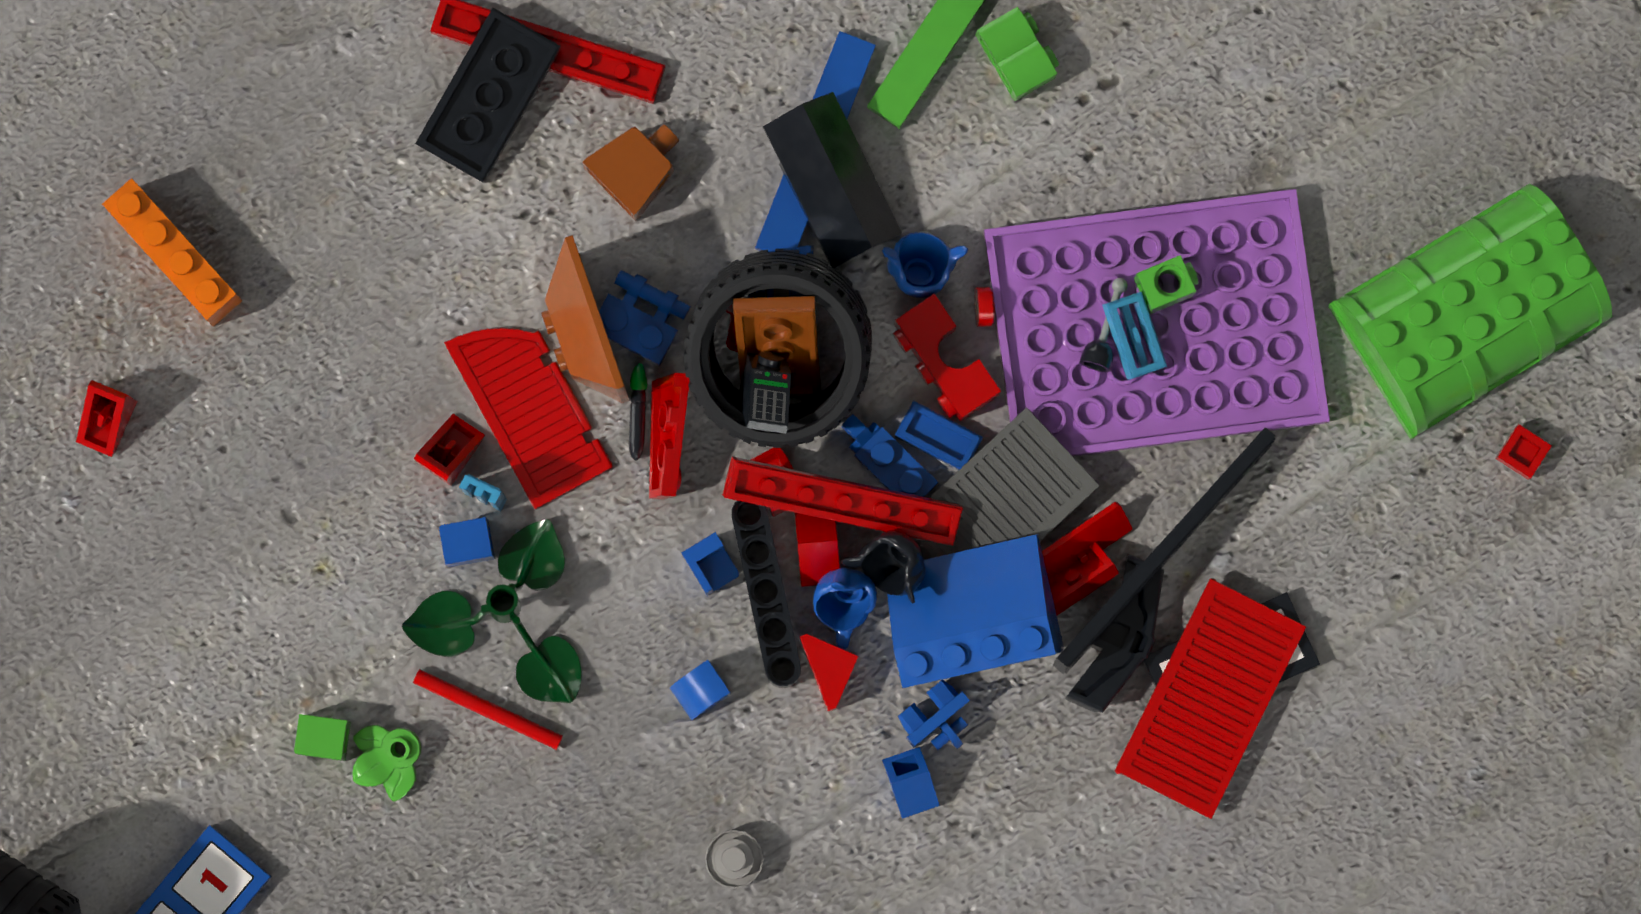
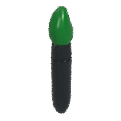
[629,363,648,461]

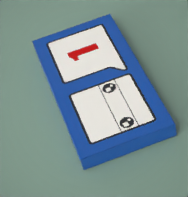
[135,825,272,914]

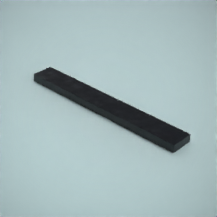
[1053,427,1275,674]

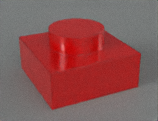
[1495,424,1552,480]

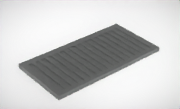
[911,407,1100,560]

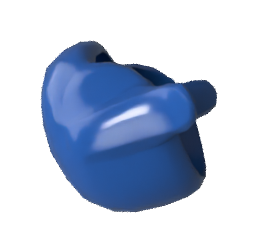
[882,232,968,298]
[813,568,877,650]

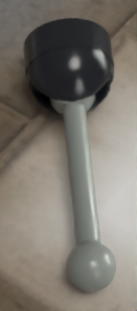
[1079,278,1128,372]

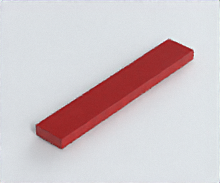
[430,0,666,104]
[722,456,963,546]

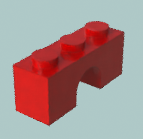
[892,294,1001,422]

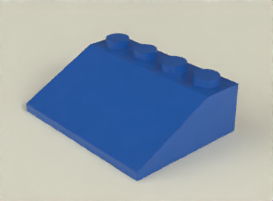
[887,534,1064,688]

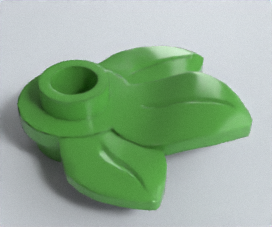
[352,725,421,802]

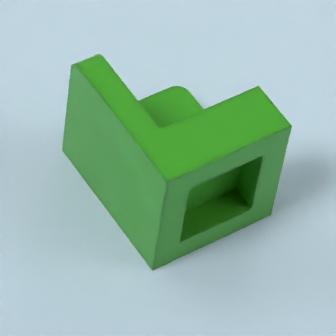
[294,714,351,761]

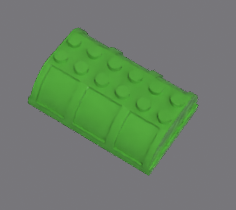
[1328,183,1613,439]

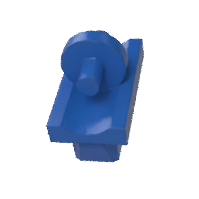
[898,679,970,750]

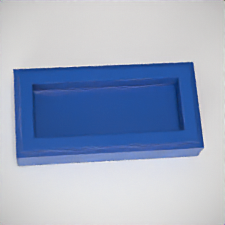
[895,400,983,470]

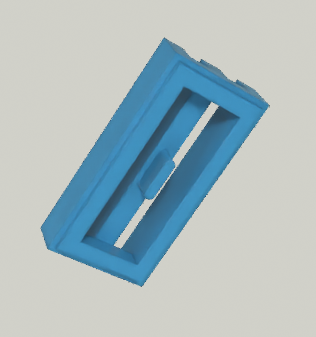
[1102,291,1167,380]
[459,474,507,511]

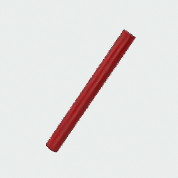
[413,669,563,750]

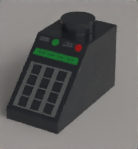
[738,351,791,434]

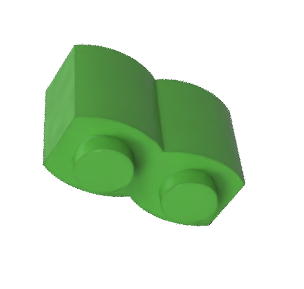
[975,7,1059,101]

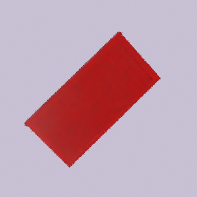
[1114,578,1306,819]

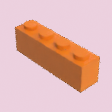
[102,178,243,327]

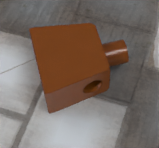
[582,124,679,221]

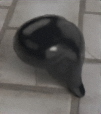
[842,530,926,604]

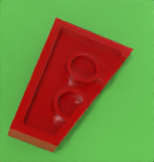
[649,373,690,499]

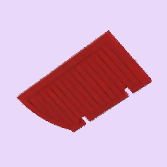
[444,328,614,510]

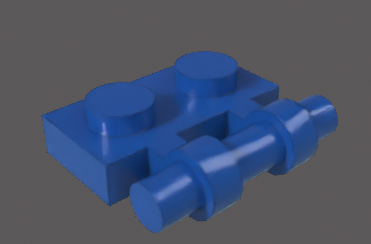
[599,270,691,366]

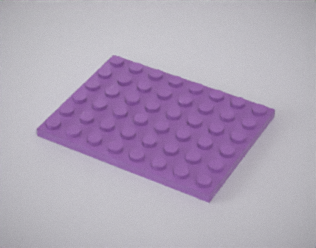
[984,189,1330,457]

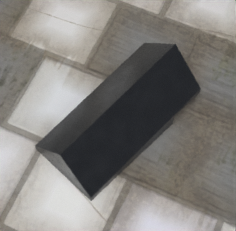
[763,92,902,269]

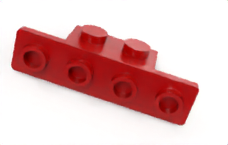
[1042,502,1132,616]

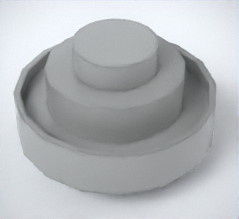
[705,830,764,889]

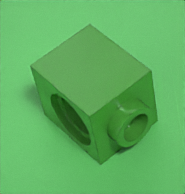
[1134,255,1199,314]

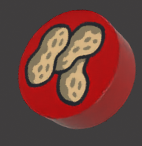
[974,287,995,327]

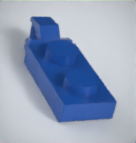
[842,414,938,497]

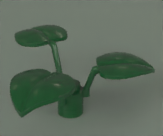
[402,519,582,703]

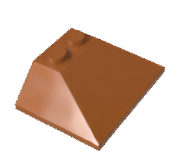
[541,235,630,403]

